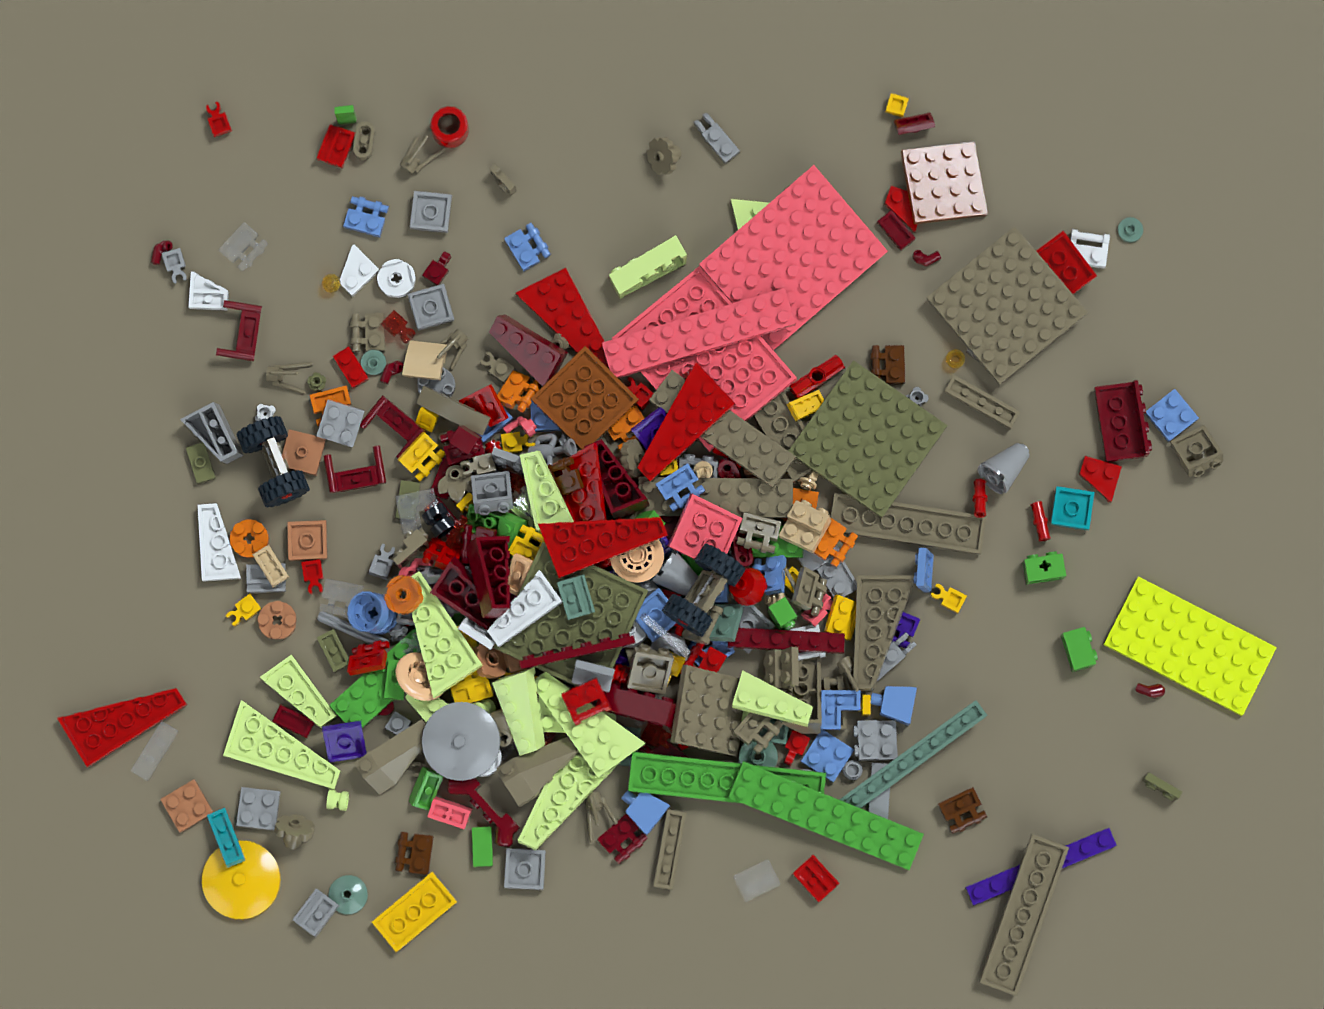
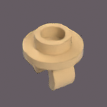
[693,461,713,478]
[798,471,818,491]
[764,593,785,607]

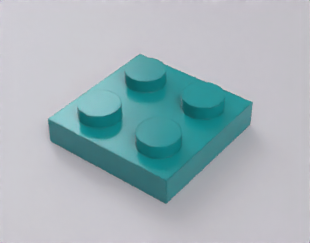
[1051,486,1095,531]

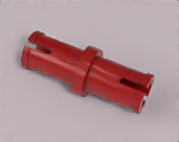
[972,478,988,518]
[1030,501,1051,542]

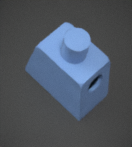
[870,686,917,726]
[621,790,670,836]

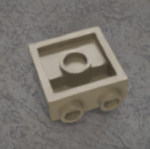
[1170,425,1223,477]
[393,528,430,570]
[627,644,674,694]
[763,647,799,691]

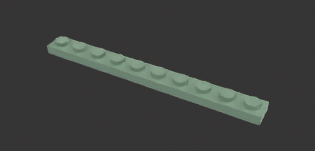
[839,700,988,808]

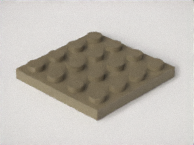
[670,665,743,757]

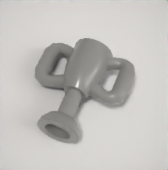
[528,433,577,465]

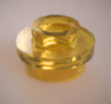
[322,274,341,293]
[946,349,965,369]

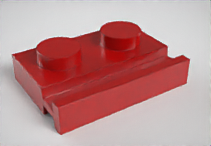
[317,124,355,169]
[792,855,840,903]

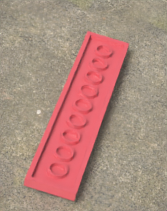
[602,288,796,378]

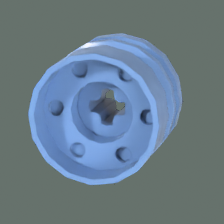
[347,591,398,635]

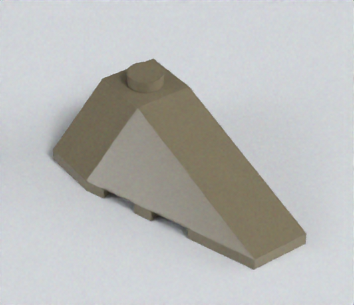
[782,656,822,734]
[354,719,426,795]
[496,737,578,807]

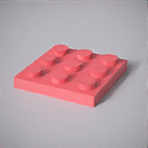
[667,494,743,559]

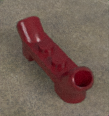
[448,778,520,847]

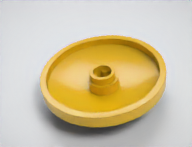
[202,841,281,919]

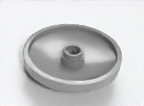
[422,702,501,781]

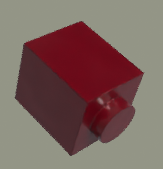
[449,425,482,455]

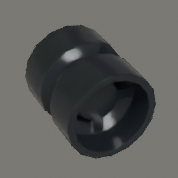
[421,503,457,539]

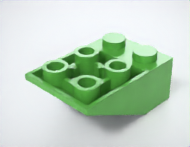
[462,504,529,559]

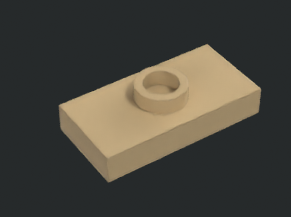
[252,545,290,588]

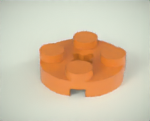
[230,519,269,558]
[384,575,424,615]

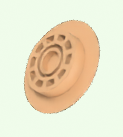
[610,540,664,582]
[396,652,443,701]

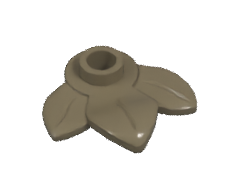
[438,465,472,503]

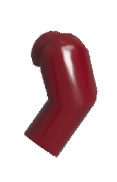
[151,240,173,265]
[913,250,941,266]
[380,361,404,384]
[1135,683,1165,698]

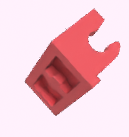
[428,796,473,829]

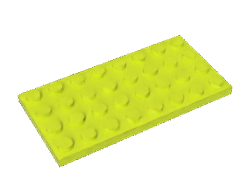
[1103,576,1277,716]

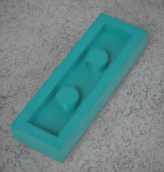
[207,808,245,868]

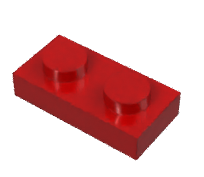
[333,346,369,389]

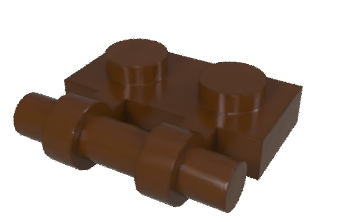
[870,345,905,384]
[547,457,584,497]
[938,787,987,834]
[394,832,434,875]

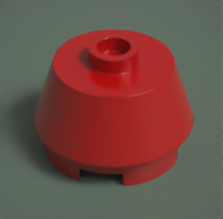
[729,568,767,606]

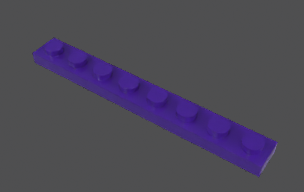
[965,828,1117,905]

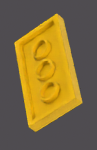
[372,872,457,953]

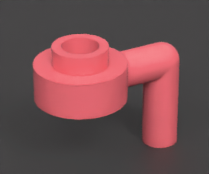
[503,416,537,438]
[398,558,434,577]

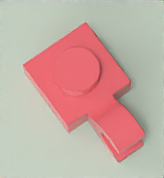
[801,594,833,627]

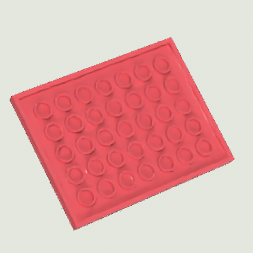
[699,165,888,350]
[612,266,797,452]

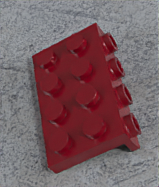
[1094,380,1152,462]

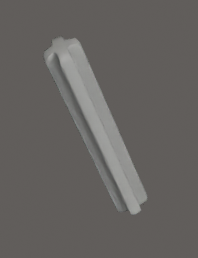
[317,611,389,650]

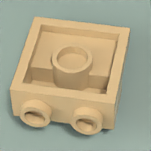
[779,500,831,553]

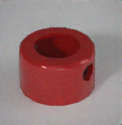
[430,106,469,148]

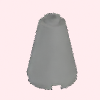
[978,443,1030,494]
[651,550,699,596]

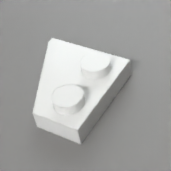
[339,245,380,297]
[189,272,229,310]

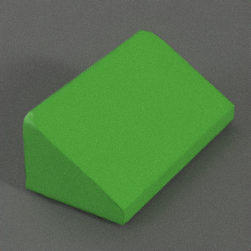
[409,766,444,811]

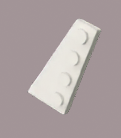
[198,503,241,582]
[487,570,562,647]

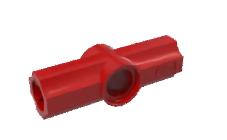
[789,355,845,399]

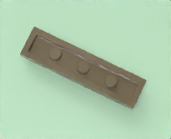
[944,375,1020,430]
[653,809,686,890]

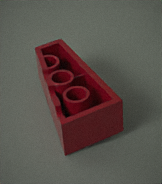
[466,536,510,618]
[430,556,498,630]
[596,684,676,730]

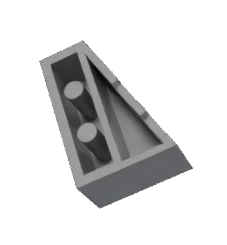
[180,402,243,464]

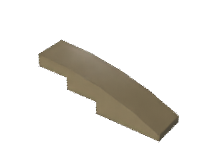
[416,386,491,436]

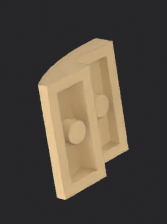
[402,340,447,381]

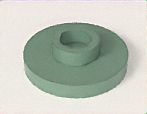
[1118,217,1143,243]
[361,349,386,375]

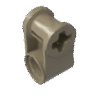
[489,708,515,747]

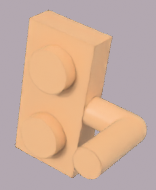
[508,553,533,596]

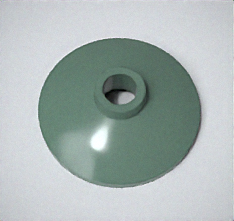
[739,740,778,767]
[329,875,368,915]

